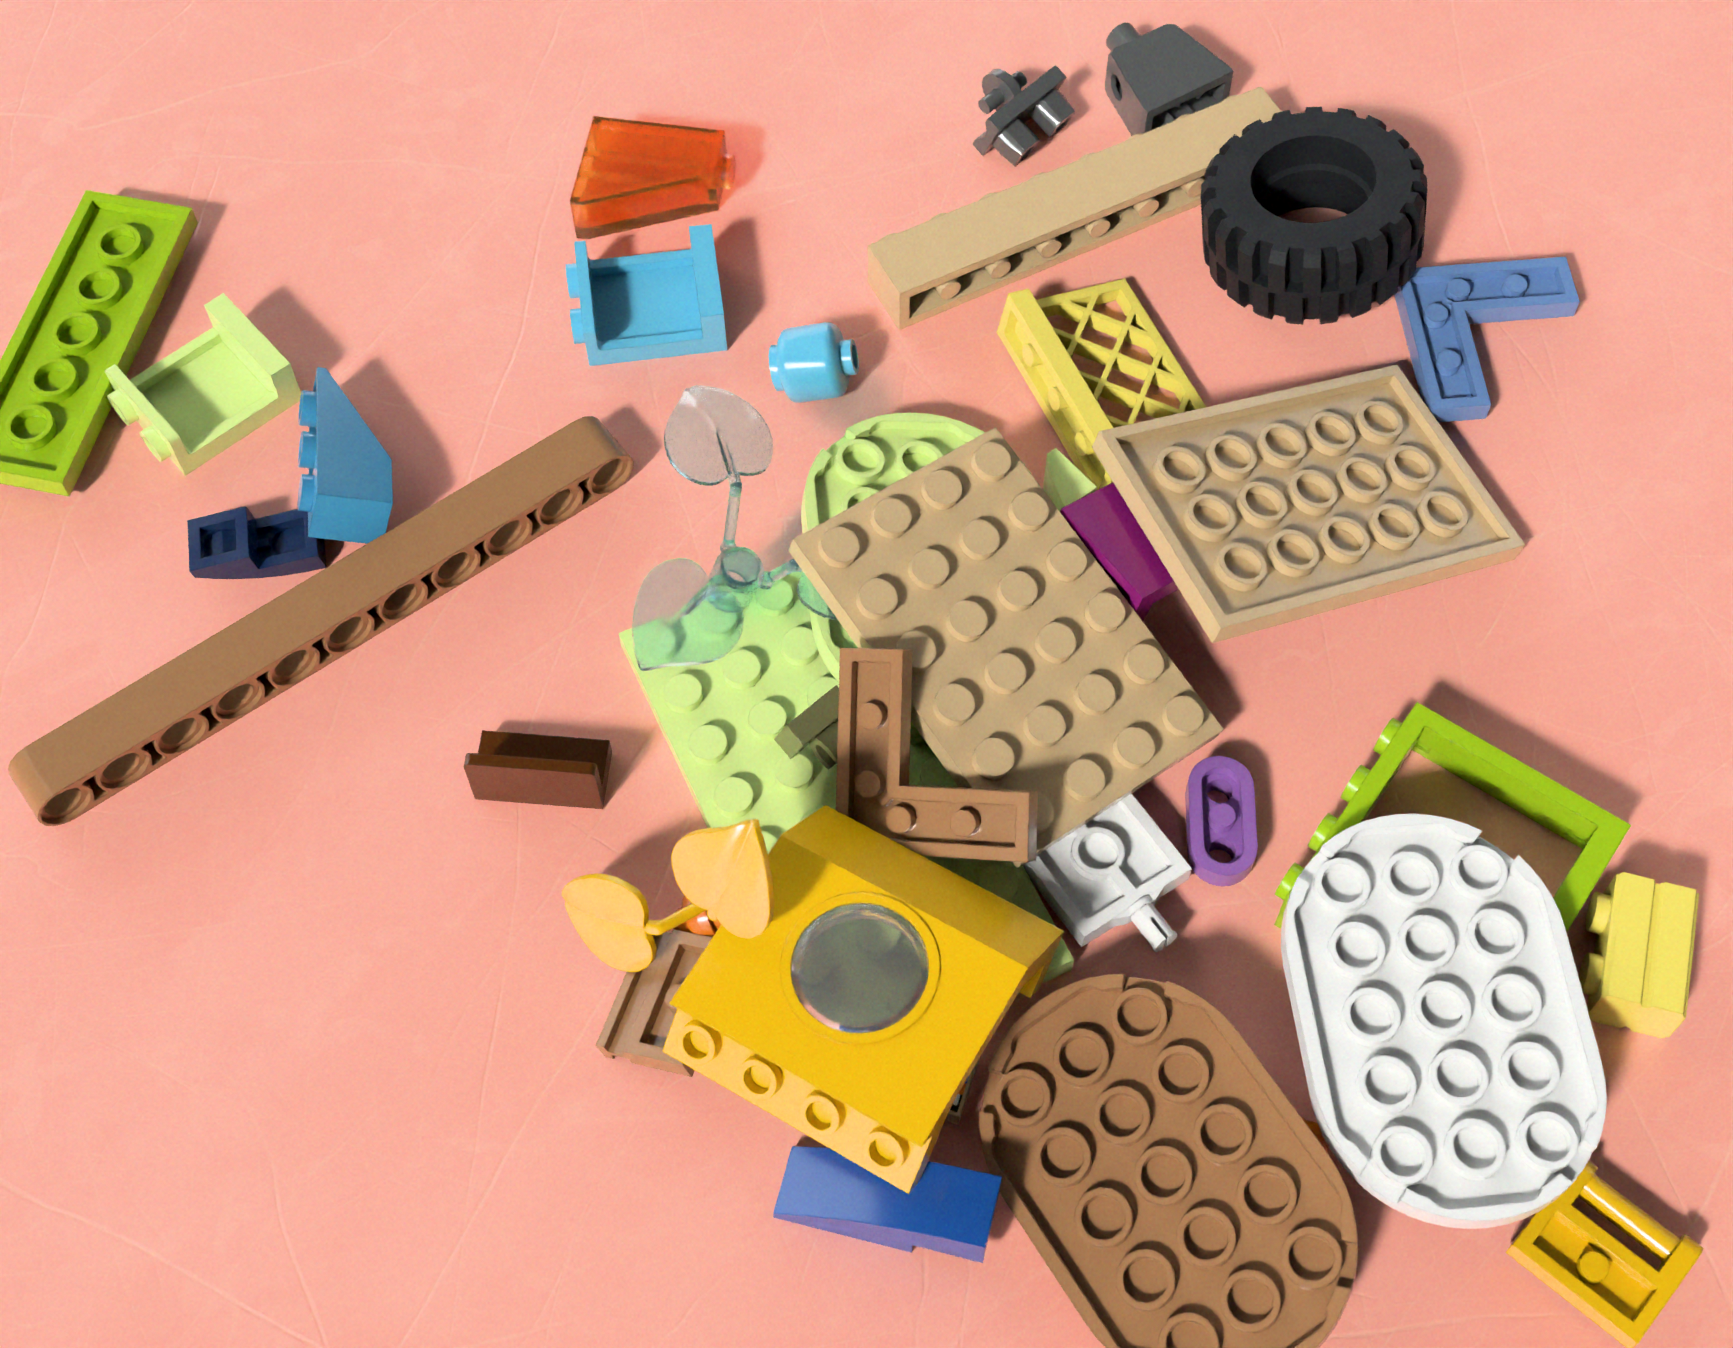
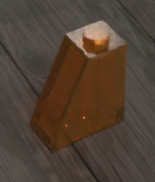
[570,116,736,240]

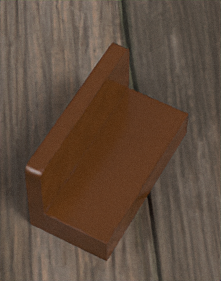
[463,730,612,809]

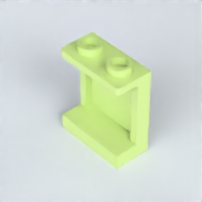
[105,293,301,476]

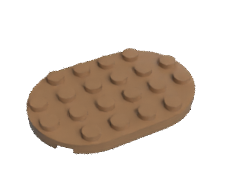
[979,974,1358,1348]

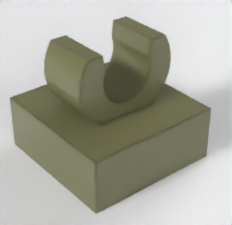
[774,685,839,770]

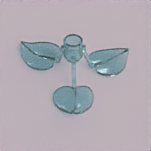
[632,385,838,671]

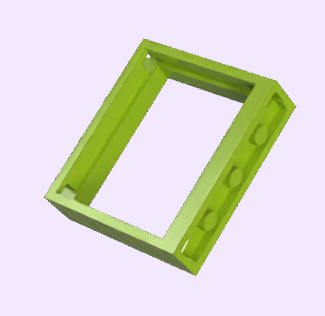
[1274,702,1631,932]

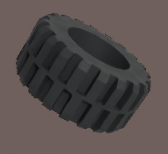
[1201,107,1428,325]

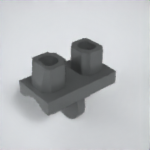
[972,65,1076,166]

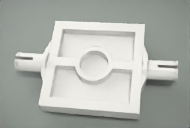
[1023,793,1192,952]

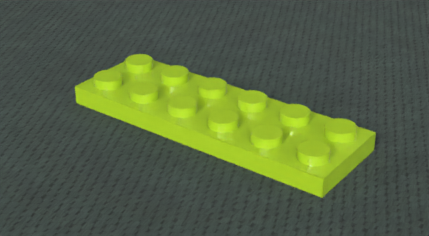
[0,190,198,497]

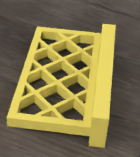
[997,278,1206,490]

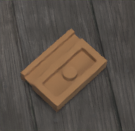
[595,929,713,1077]

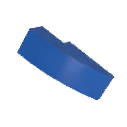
[773,1146,1002,1263]

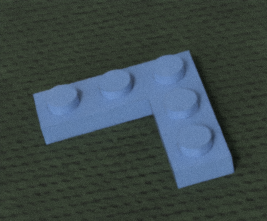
[1394,257,1580,422]

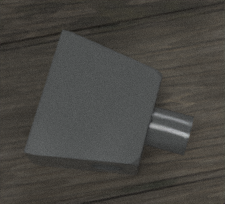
[1104,22,1234,136]

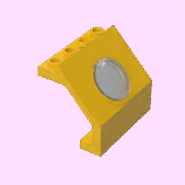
[663,805,1064,1194]

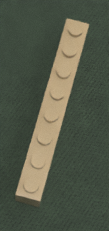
[867,86,1282,330]

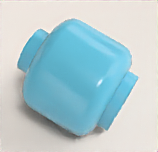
[769,322,859,403]

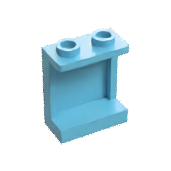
[565,224,727,366]

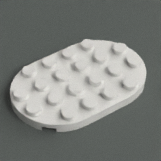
[1281,814,1607,1229]

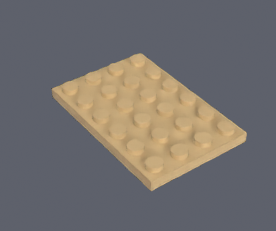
[1092,364,1526,643]
[788,427,1224,868]

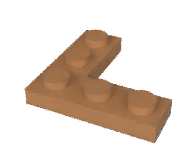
[836,648,1038,862]

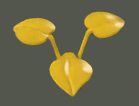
[562,819,814,1017]

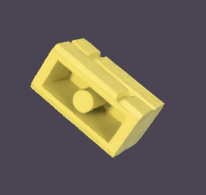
[1579,872,1699,1039]

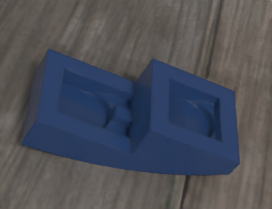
[187,506,327,579]

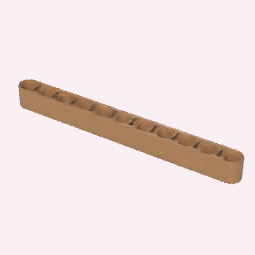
[8,416,634,826]

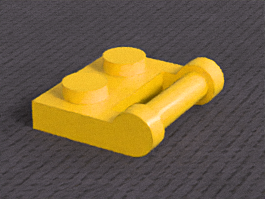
[1505,1160,1704,1348]

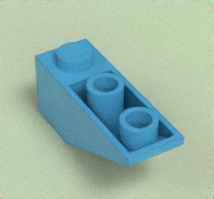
[297,367,393,544]

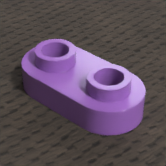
[1185,756,1258,886]

